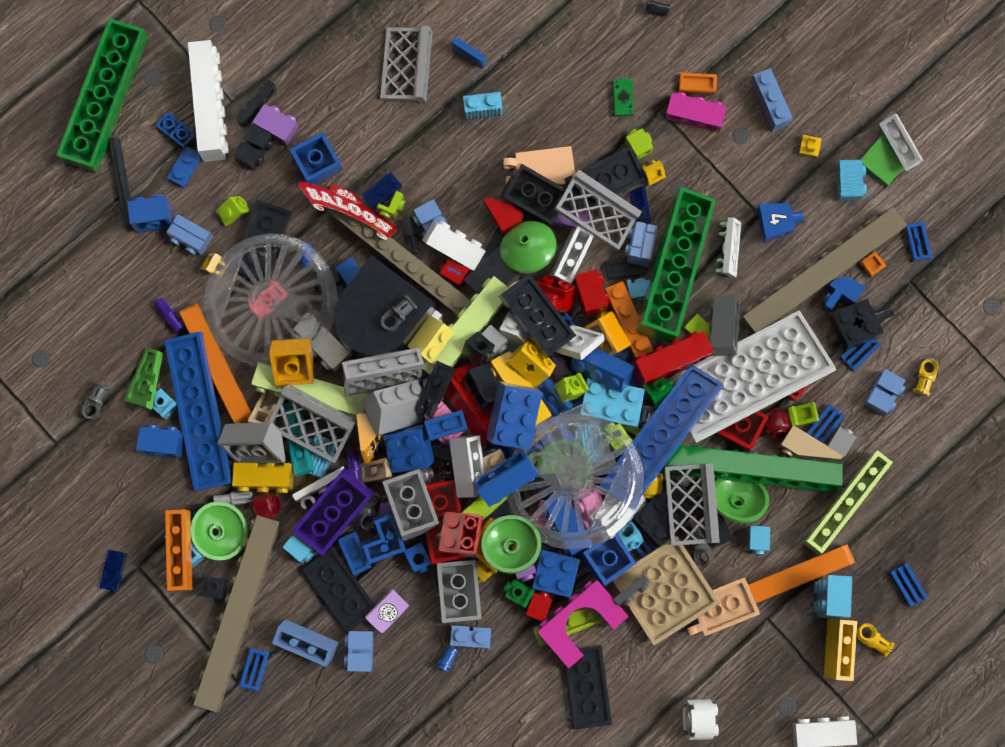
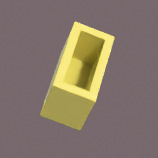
[407,315,455,364]

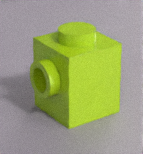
[625,128,653,160]

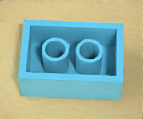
[579,378,645,430]
[813,575,852,619]

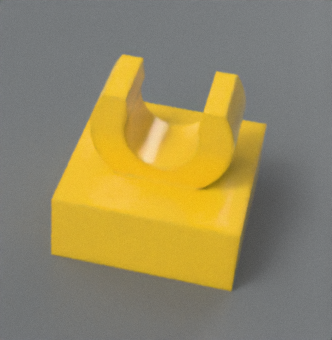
[799,135,821,158]
[643,160,666,186]
[200,253,226,275]
[476,560,495,584]

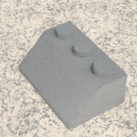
[361,380,424,436]
[217,421,285,464]
[383,469,439,541]
[437,560,482,624]

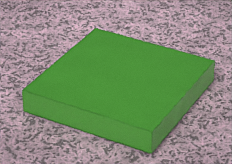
[861,134,904,187]

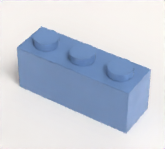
[750,68,793,132]
[272,619,339,667]

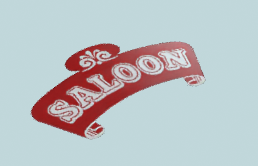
[298,182,397,239]

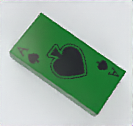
[613,79,634,117]

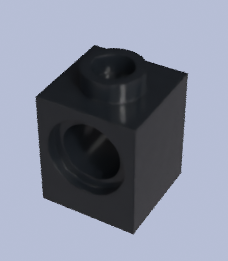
[462,331,495,366]
[202,577,227,599]

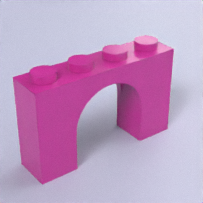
[537,580,628,669]

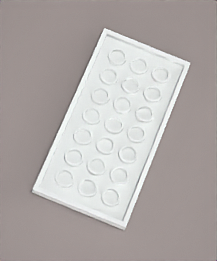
[666,310,836,443]

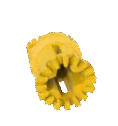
[913,358,939,397]
[856,624,895,658]

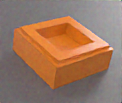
[859,251,886,278]

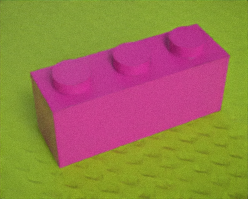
[665,92,727,133]

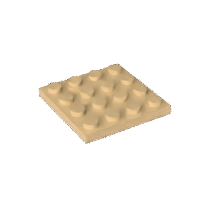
[613,536,720,646]

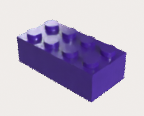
[292,468,374,556]

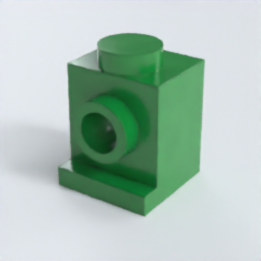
[643,377,675,409]
[503,579,535,608]

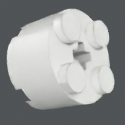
[682,699,719,740]

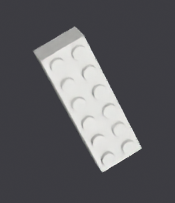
[188,40,229,162]

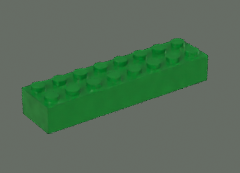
[56,18,148,173]
[635,187,716,343]

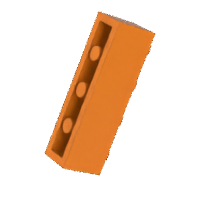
[604,281,653,361]
[165,509,192,591]

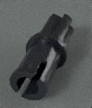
[401,217,421,255]

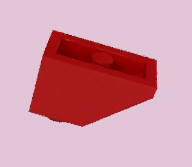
[483,197,524,235]

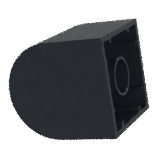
[334,255,435,360]

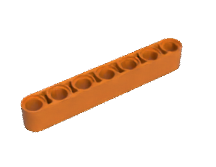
[179,303,252,423]
[748,544,855,603]

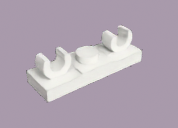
[879,114,923,171]
[716,217,741,278]
[293,466,345,509]

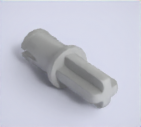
[214,492,253,507]

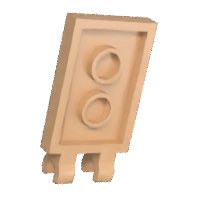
[503,146,575,186]
[687,577,760,636]

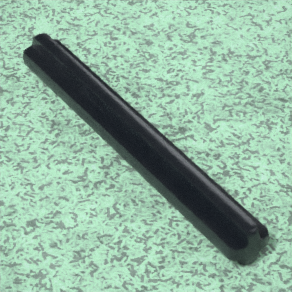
[109,137,132,227]

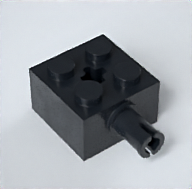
[829,298,894,352]

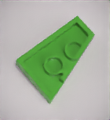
[124,348,163,410]

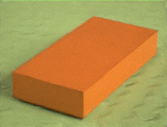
[679,73,717,94]

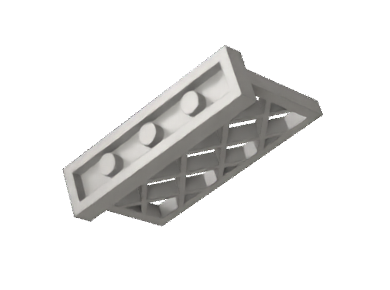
[380,26,433,103]
[554,170,642,251]
[342,347,424,397]
[269,384,357,463]
[665,463,720,546]

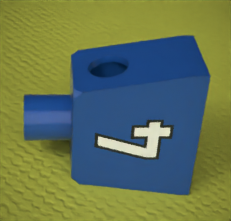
[756,203,803,243]

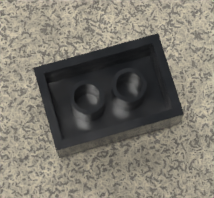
[499,163,568,225]
[632,479,701,549]

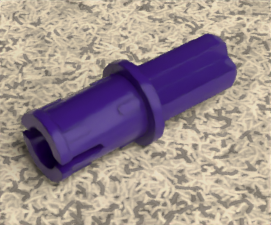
[154,298,185,333]
[347,450,362,481]

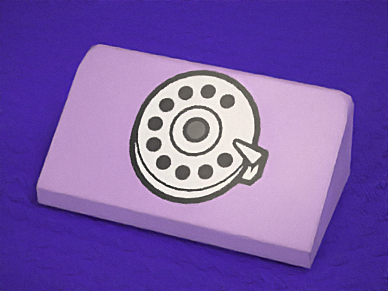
[365,589,409,633]

